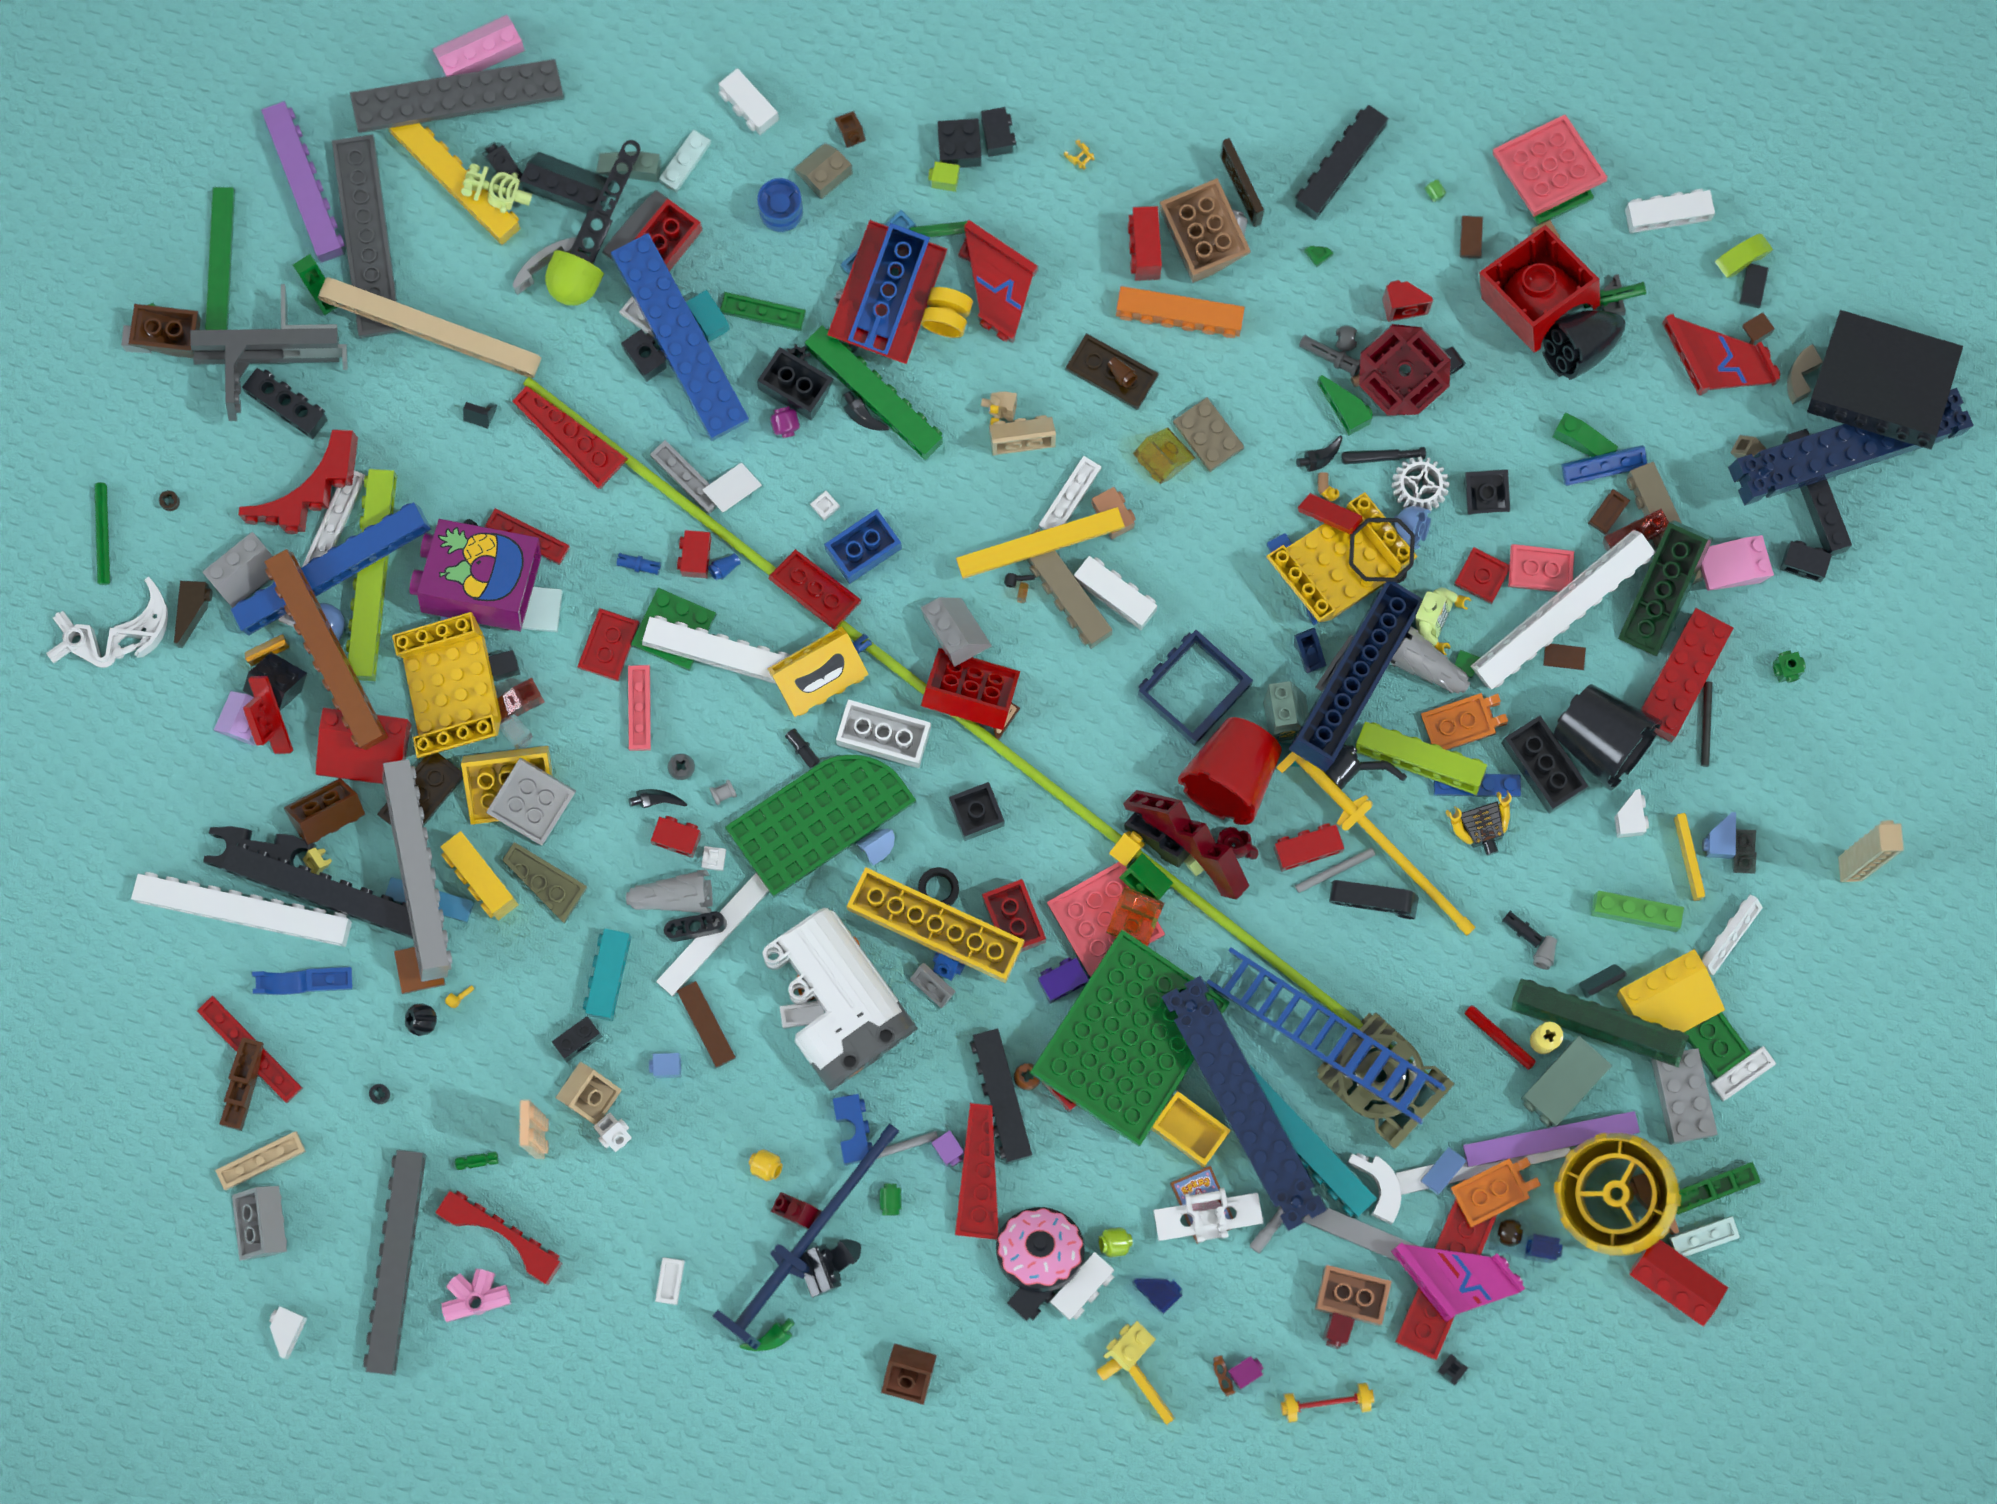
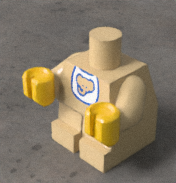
[981,391,1017,425]

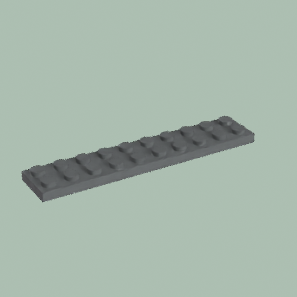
[350,59,564,133]
[332,134,401,338]

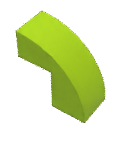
[1715,233,1773,278]

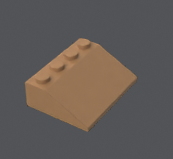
[1160,178,1251,283]

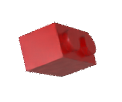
[677,530,712,579]
[651,816,702,858]

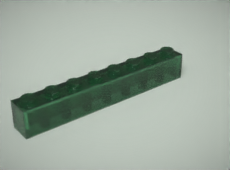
[1511,978,1689,1068]

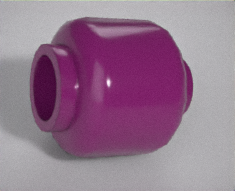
[770,406,800,439]

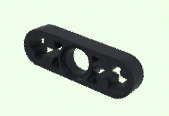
[664,911,727,942]

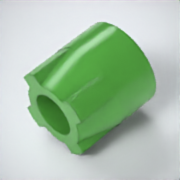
[1424,179,1447,202]

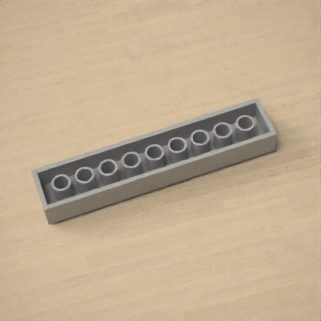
[382,759,452,982]

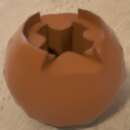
[1014,1063,1041,1090]

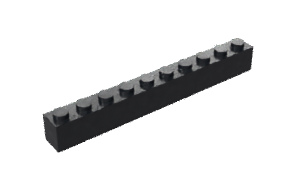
[221,842,413,939]

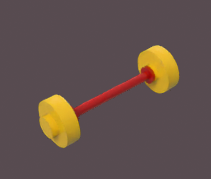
[1281,1382,1374,1423]

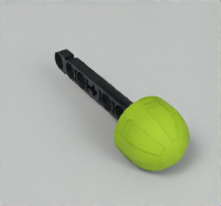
[545,140,641,306]

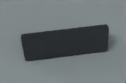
[1579,964,1626,998]

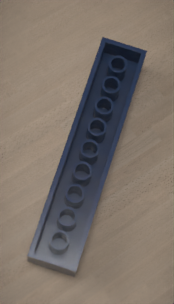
[1289,582,1423,772]

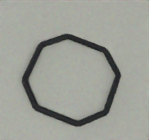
[1349,518,1415,582]

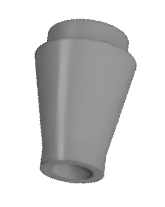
[1533,936,1557,970]

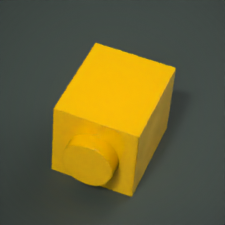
[1109,831,1145,867]

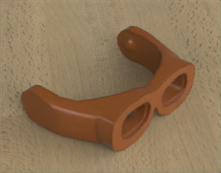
[1213,1355,1235,1397]

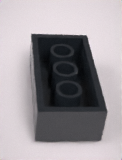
[1501,715,1589,814]

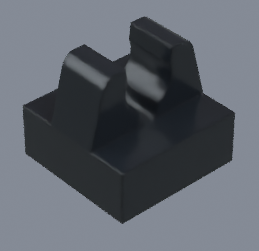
[1437,1354,1468,1386]

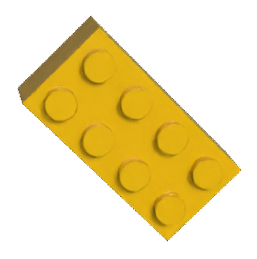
[440,831,519,921]

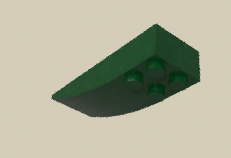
[1618,520,1713,656]

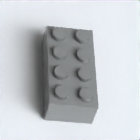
[1651,1048,1718,1145]

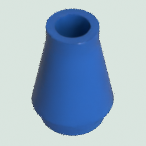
[708,553,741,581]

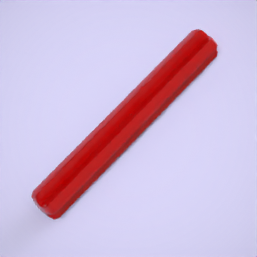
[1464,1005,1536,1070]

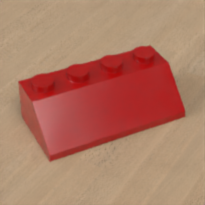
[1629,1239,1729,1327]

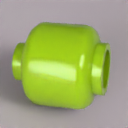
[1098,1227,1133,1258]

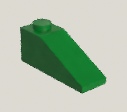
[1317,375,1373,435]
[1552,412,1618,457]

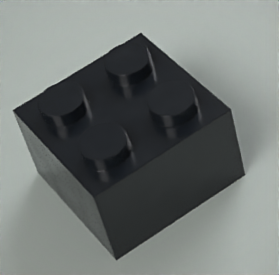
[937,118,981,168]
[243,652,307,711]
[949,782,1005,841]

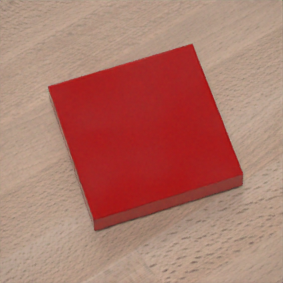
[1454,547,1510,604]

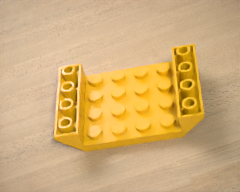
[1266,492,1417,622]
[392,612,501,758]

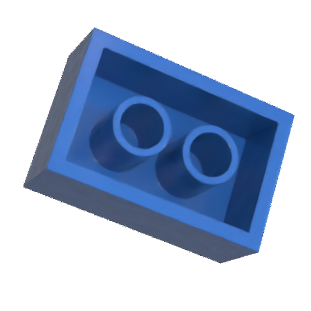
[824,509,902,584]

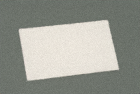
[702,463,762,512]

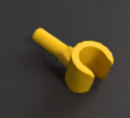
[445,985,475,1008]

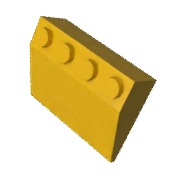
[461,746,553,825]
[1616,949,1725,1051]

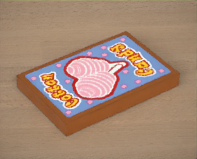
[1170,1166,1234,1245]

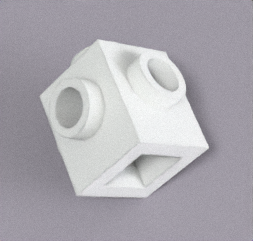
[593,1112,632,1152]

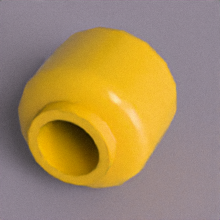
[749,1149,783,1182]

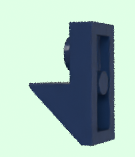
[1294,628,1327,673]

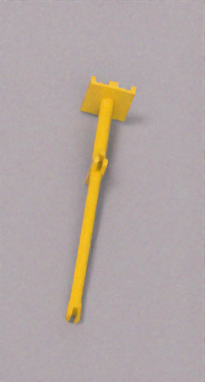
[1276,752,1475,936]

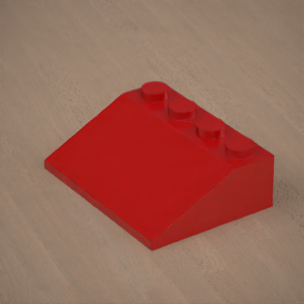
[921,648,1020,730]
[315,708,412,784]

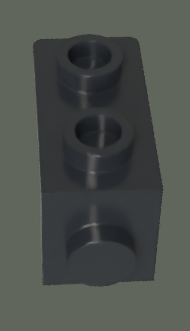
[482,142,522,188]

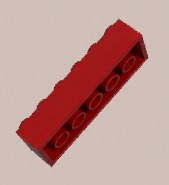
[1641,608,1734,743]

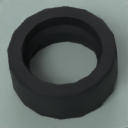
[918,867,959,906]

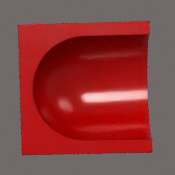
[1479,225,1600,353]

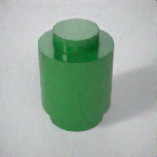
[879,1184,902,1216]

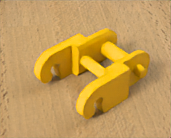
[1063,139,1095,170]

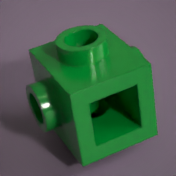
[1772,650,1806,683]

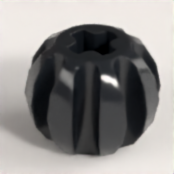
[405,1003,437,1036]

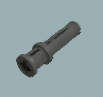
[1299,335,1360,377]

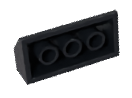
[520,152,615,214]

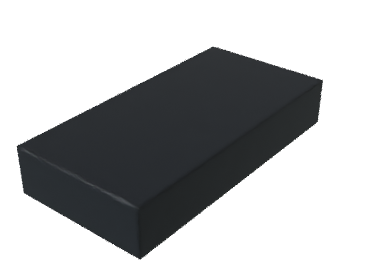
[1739,263,1769,308]

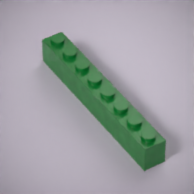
[804,325,943,460]

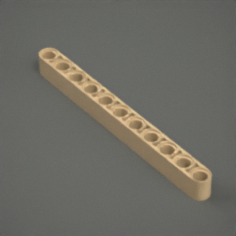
[318,277,542,378]

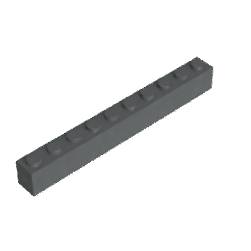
[363,1150,426,1376]

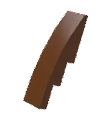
[219,1037,264,1131]

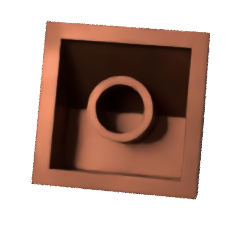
[881,1343,937,1405]

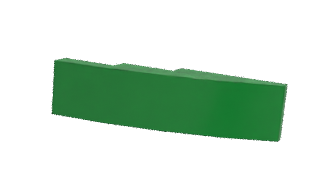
[1676,1162,1762,1215]

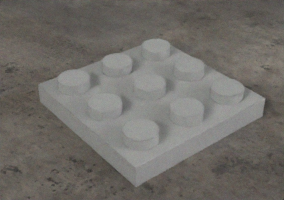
[486,757,576,846]

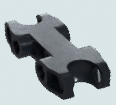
[203,826,317,869]

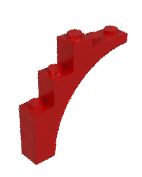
[238,430,358,534]

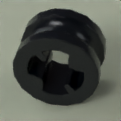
[369,1084,390,1104]

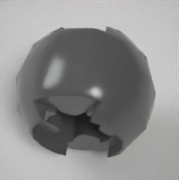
[1336,325,1357,352]
[668,753,695,780]

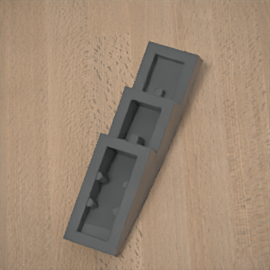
[602,190,670,260]

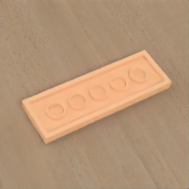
[520,1100,549,1159]

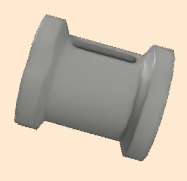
[709,780,737,805]

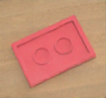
[1508,544,1574,592]

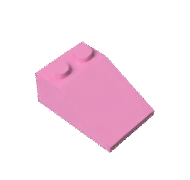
[1701,535,1774,591]

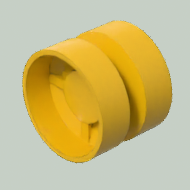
[921,287,973,338]

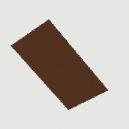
[1544,644,1586,670]

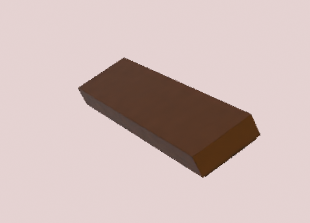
[677,981,736,1068]

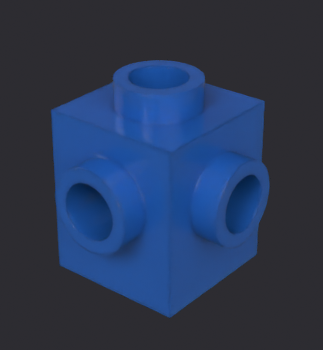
[933,952,965,981]

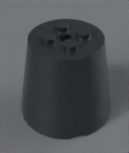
[1553,684,1662,791]

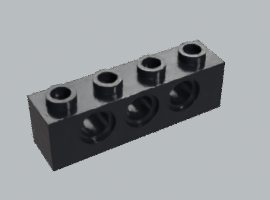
[242,368,328,440]

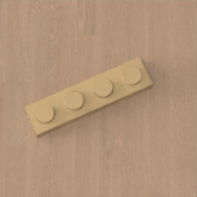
[215,1131,306,1190]

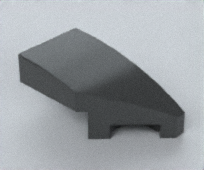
[1601,274,1626,316]

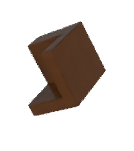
[1742,312,1775,345]

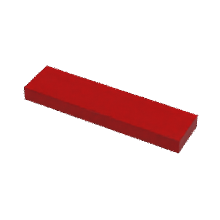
[485,508,570,565]

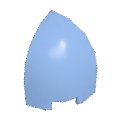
[857,829,895,866]

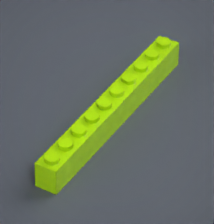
[346,469,397,681]

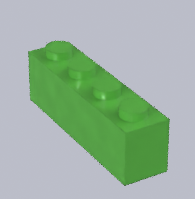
[1591,890,1684,932]

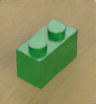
[1119,853,1173,907]

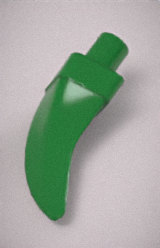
[739,1318,795,1351]

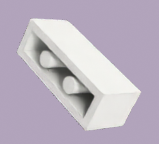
[719,68,779,135]
[1050,1252,1114,1321]

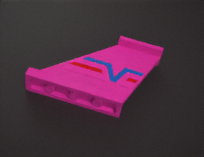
[1391,1242,1525,1322]

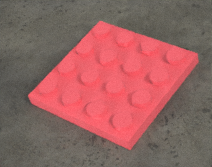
[1492,114,1607,216]
[1047,862,1165,977]

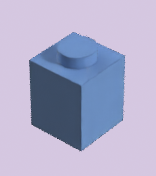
[649,1053,681,1078]

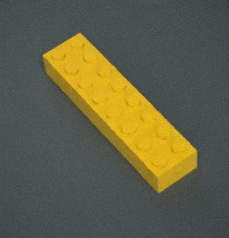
[847,867,1024,984]

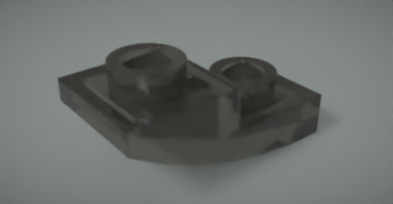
[1732,829,1757,874]

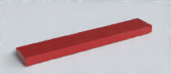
[197,996,303,1103]

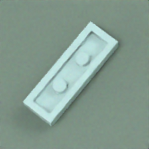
[659,130,711,192]
[1669,1216,1740,1257]

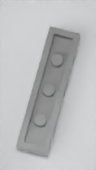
[650,440,717,514]

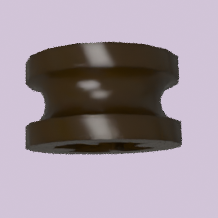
[159,490,180,511]

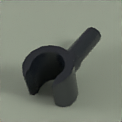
[1004,573,1035,588]

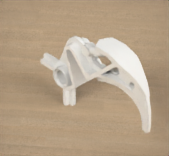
[46,577,168,668]

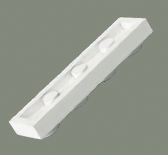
[1039,456,1101,530]
[1702,894,1763,976]

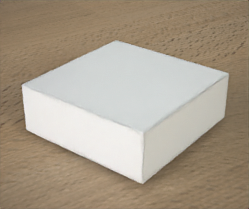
[810,491,840,521]

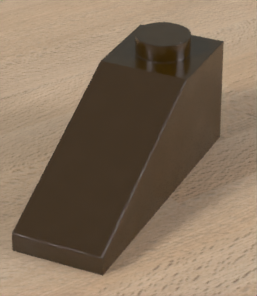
[174,581,213,648]

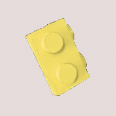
[1103,1321,1156,1371]

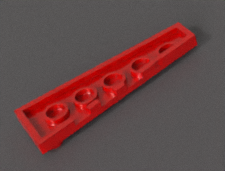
[512,386,628,489]
[955,1103,999,1240]

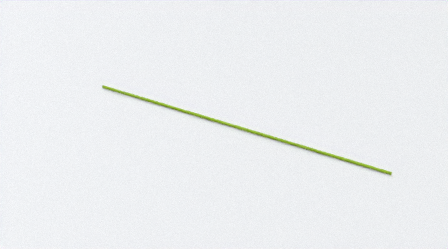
[523,377,1428,1084]

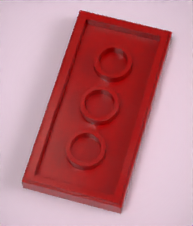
[768,549,861,630]

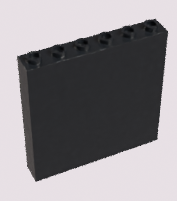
[1807,310,1963,450]

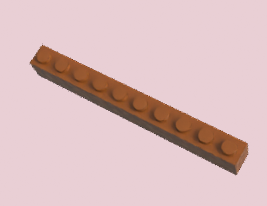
[264,549,388,750]

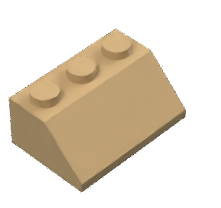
[989,415,1056,455]

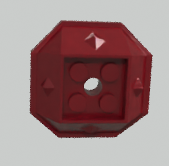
[1359,324,1451,416]

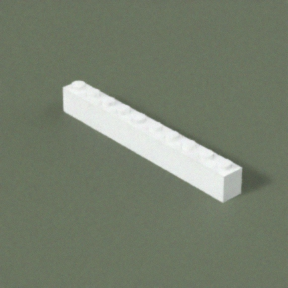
[1471,530,1656,689]
[131,872,352,947]

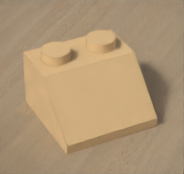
[555,1062,622,1125]

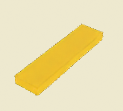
[1674,813,1705,901]

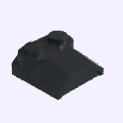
[1464,469,1510,515]

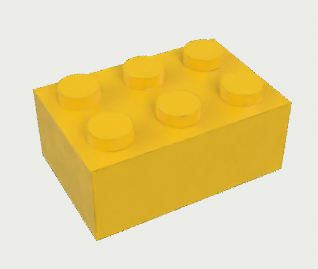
[1151,1091,1231,1168]

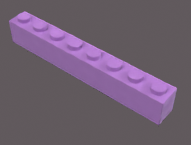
[261,101,345,263]

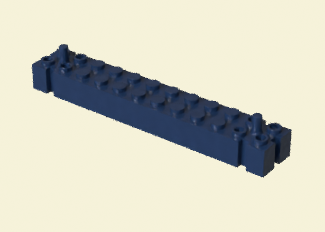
[1728,388,1974,506]
[1162,976,1328,1231]

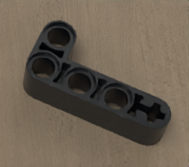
[1329,880,1419,919]

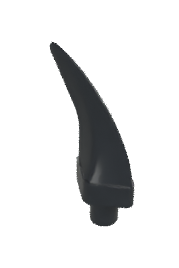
[843,391,889,431]
[1296,435,1343,472]
[628,789,687,808]

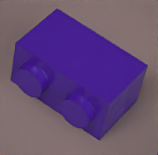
[1038,957,1088,1003]

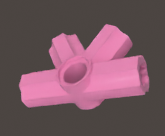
[441,1269,511,1322]

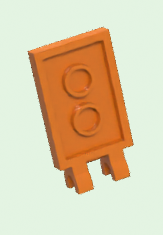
[1420,693,1508,750]
[1450,1157,1541,1228]

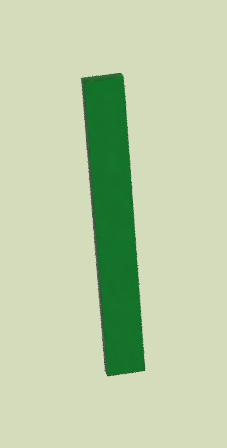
[205,187,235,330]

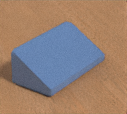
[1421,1147,1467,1195]

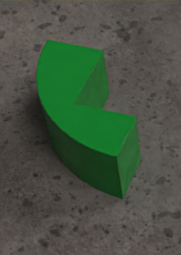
[292,254,338,316]

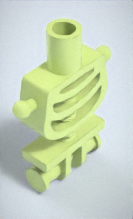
[461,164,532,213]

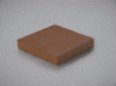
[394,947,446,994]

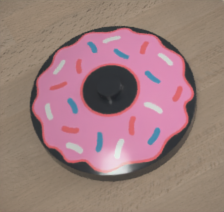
[996,1207,1084,1292]

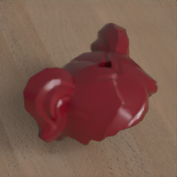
[1217,827,1259,859]

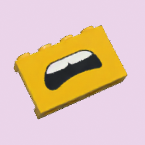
[767,626,869,717]

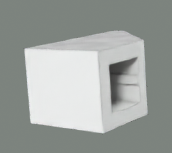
[1614,789,1649,838]

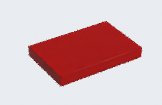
[577,608,640,682]

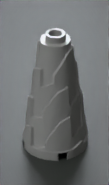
[1390,626,1470,694]
[626,870,713,914]

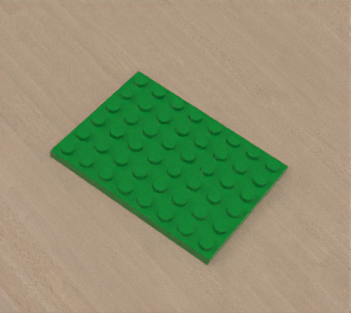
[1029,929,1230,1147]

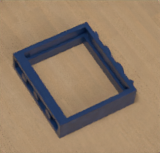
[1138,630,1253,746]

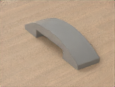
[513,237,585,295]

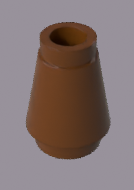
[1107,357,1138,388]

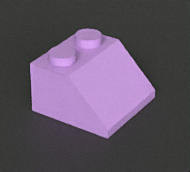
[214,691,255,746]

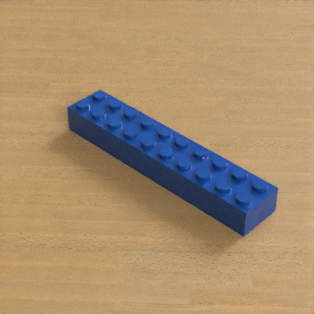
[611,233,749,442]

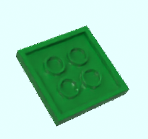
[631,588,717,671]

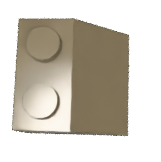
[794,143,852,199]

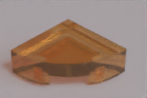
[1017,582,1029,604]

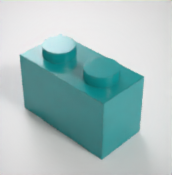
[686,290,730,342]

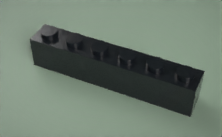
[1295,104,1389,221]
[1782,429,1852,556]
[970,1028,1032,1164]

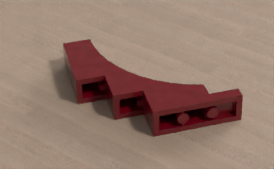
[1123,790,1250,900]

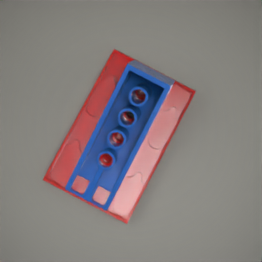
[827,220,948,364]

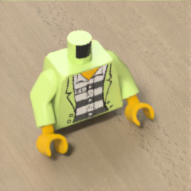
[1415,587,1471,655]

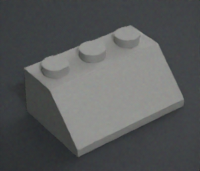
[202,532,273,608]
[921,597,992,667]
[232,1186,287,1261]

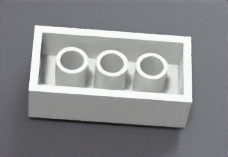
[836,700,931,768]

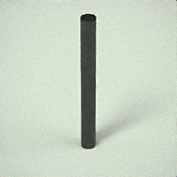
[1701,682,1713,767]

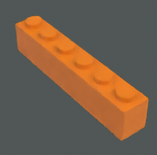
[1116,286,1245,338]

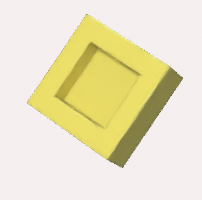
[302,847,332,875]

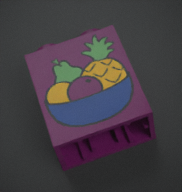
[409,519,542,632]

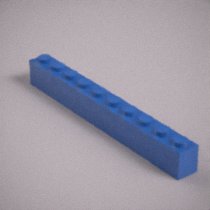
[231,502,431,636]

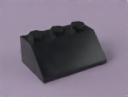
[757,347,833,421]

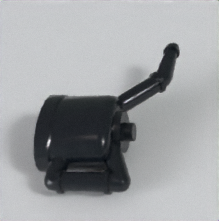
[1322,744,1407,790]

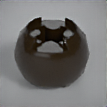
[1498,1219,1523,1247]

